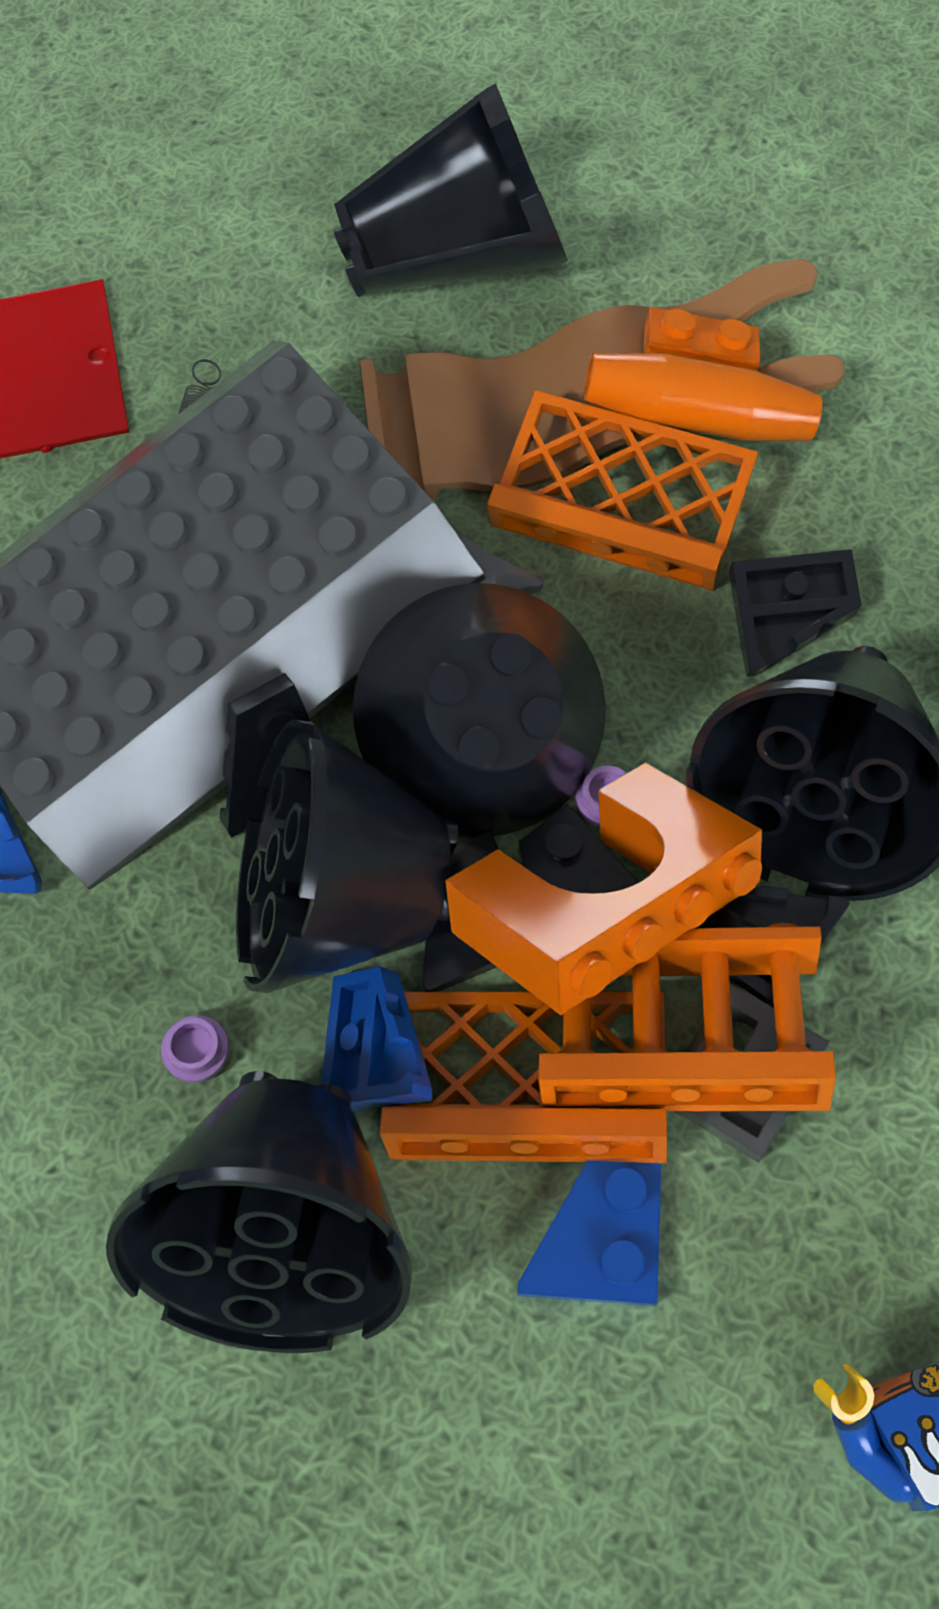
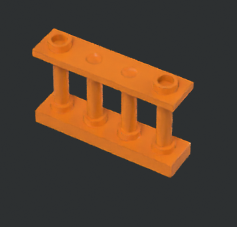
[538,923,836,1112]

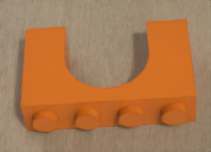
[445,762,762,1015]

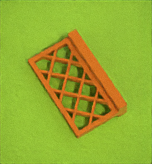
[487,390,758,591]
[380,992,667,1163]

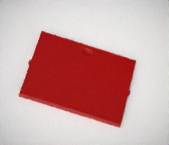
[0,279,129,459]

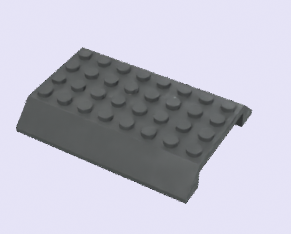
[0,340,486,890]

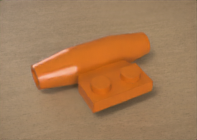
[584,306,823,442]

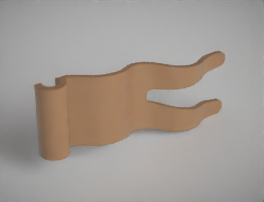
[360,259,845,501]

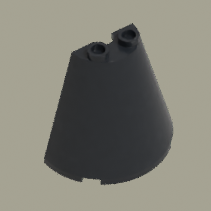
[333,84,568,298]

